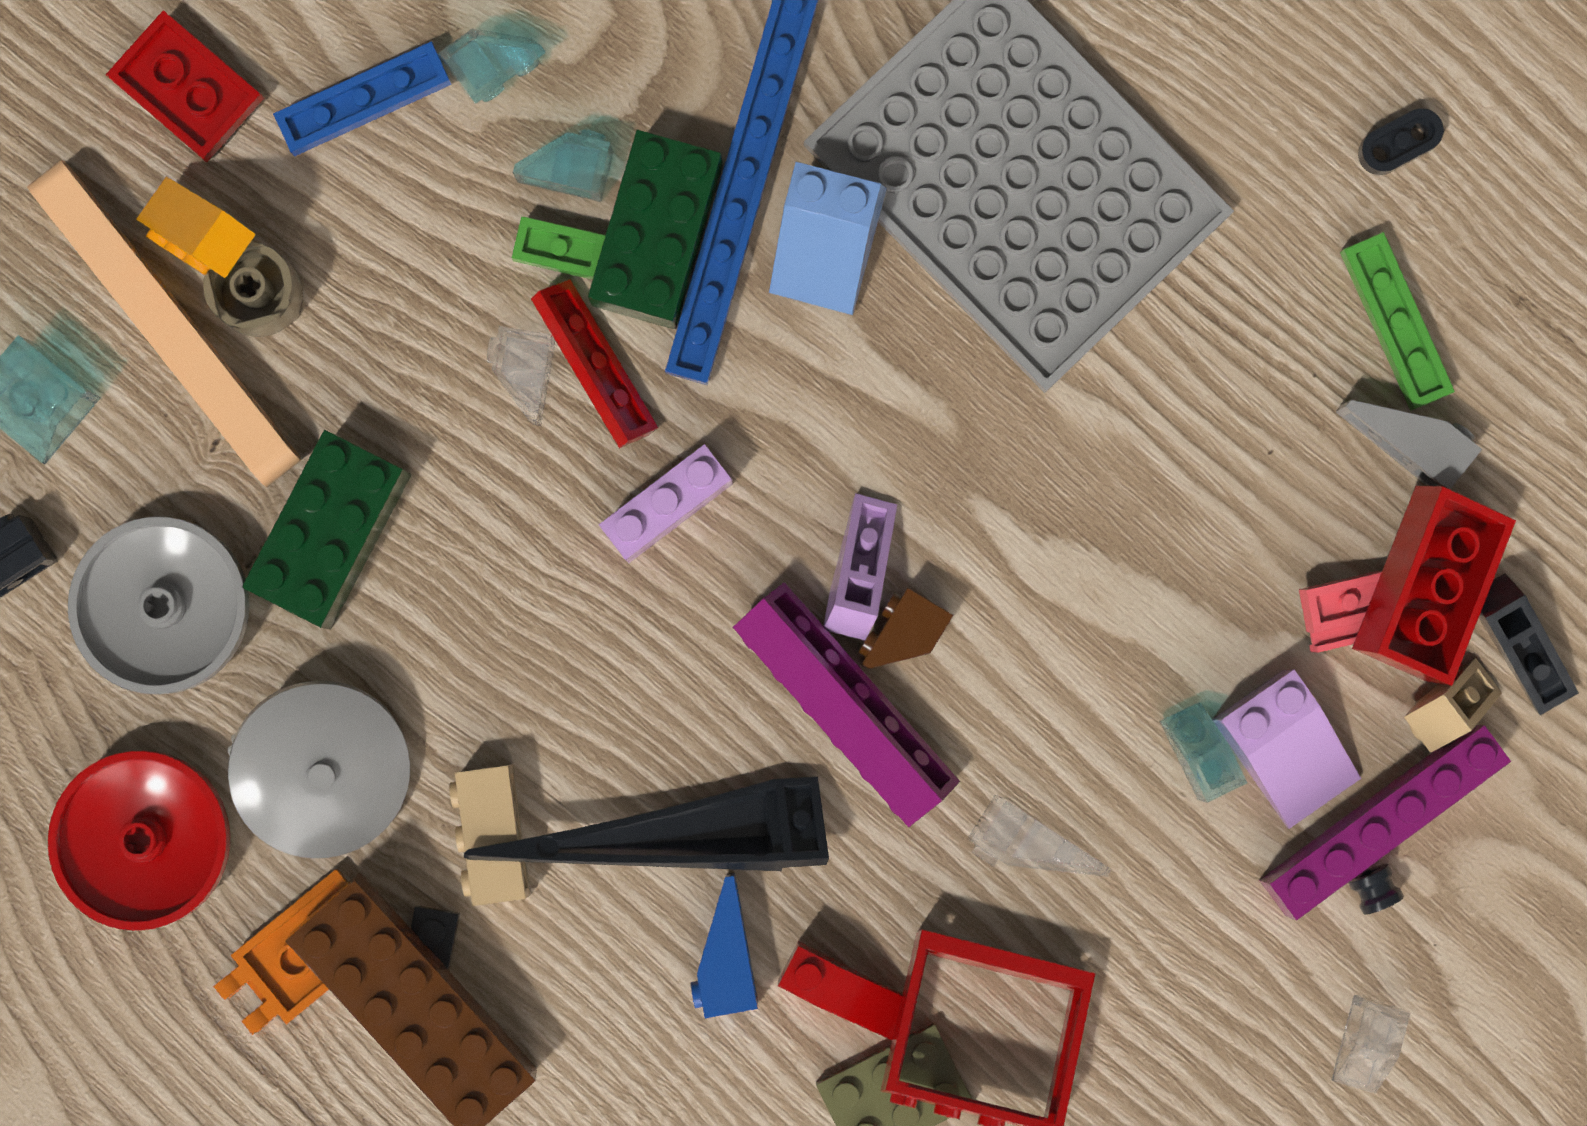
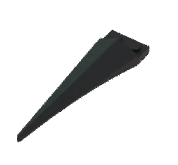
[464,776,829,871]

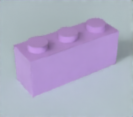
[599,444,733,563]

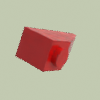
[778,941,902,1040]

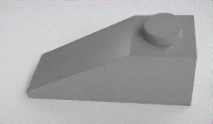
[1336,400,1482,489]

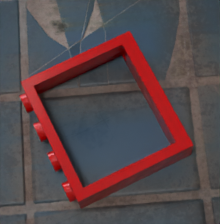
[880,930,1096,1126]

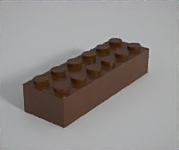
[285,872,537,1126]

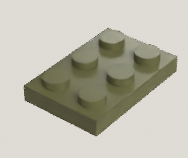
[816,1023,972,1126]

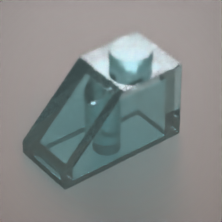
[513,130,614,202]

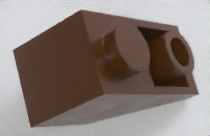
[859,588,953,669]

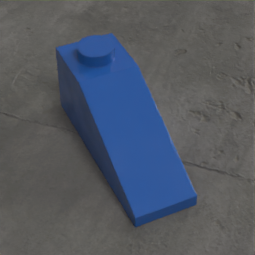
[691,873,758,1019]

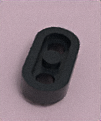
[1358,108,1444,175]

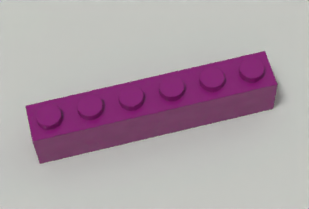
[732,582,960,828]
[1259,725,1512,921]

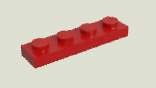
[531,279,659,449]

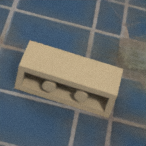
[449,764,530,906]

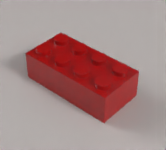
[1352,486,1516,686]

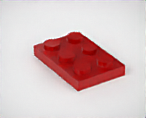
[105,10,264,163]

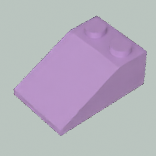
[1212,669,1361,829]

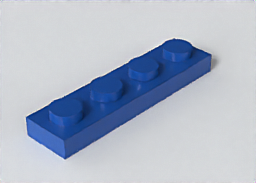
[273,41,452,157]

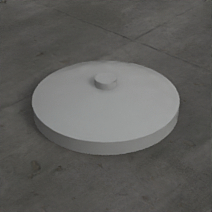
[68,517,250,694]
[228,681,410,858]

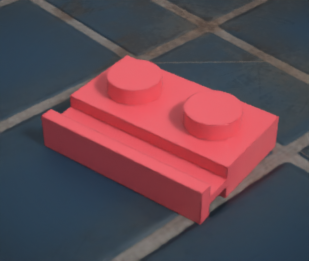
[1299,571,1382,653]

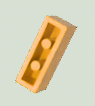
[136,176,256,278]

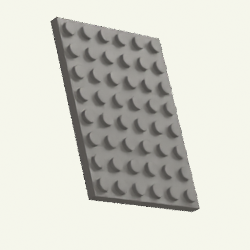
[804,0,1234,393]

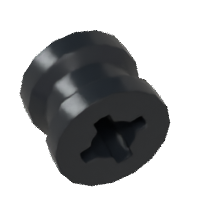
[1348,863,1404,915]

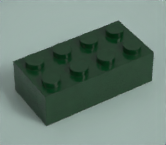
[588,130,723,330]
[242,430,411,630]

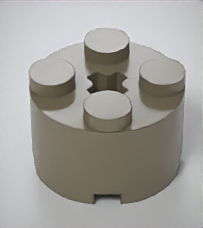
[203,241,303,337]

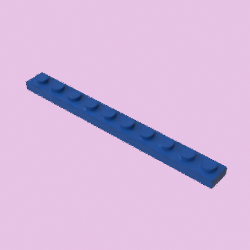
[665,0,819,386]

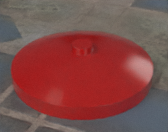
[48,751,231,931]

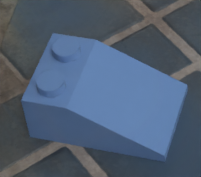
[769,162,887,315]

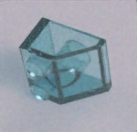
[0,335,101,464]

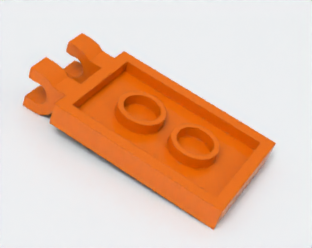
[213,869,349,1035]

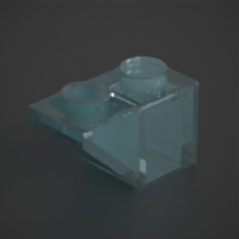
[438,28,546,104]
[1159,702,1247,803]

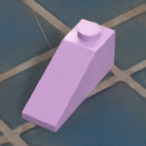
[823,493,897,640]

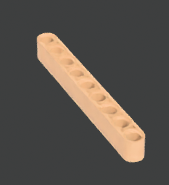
[27,159,302,487]

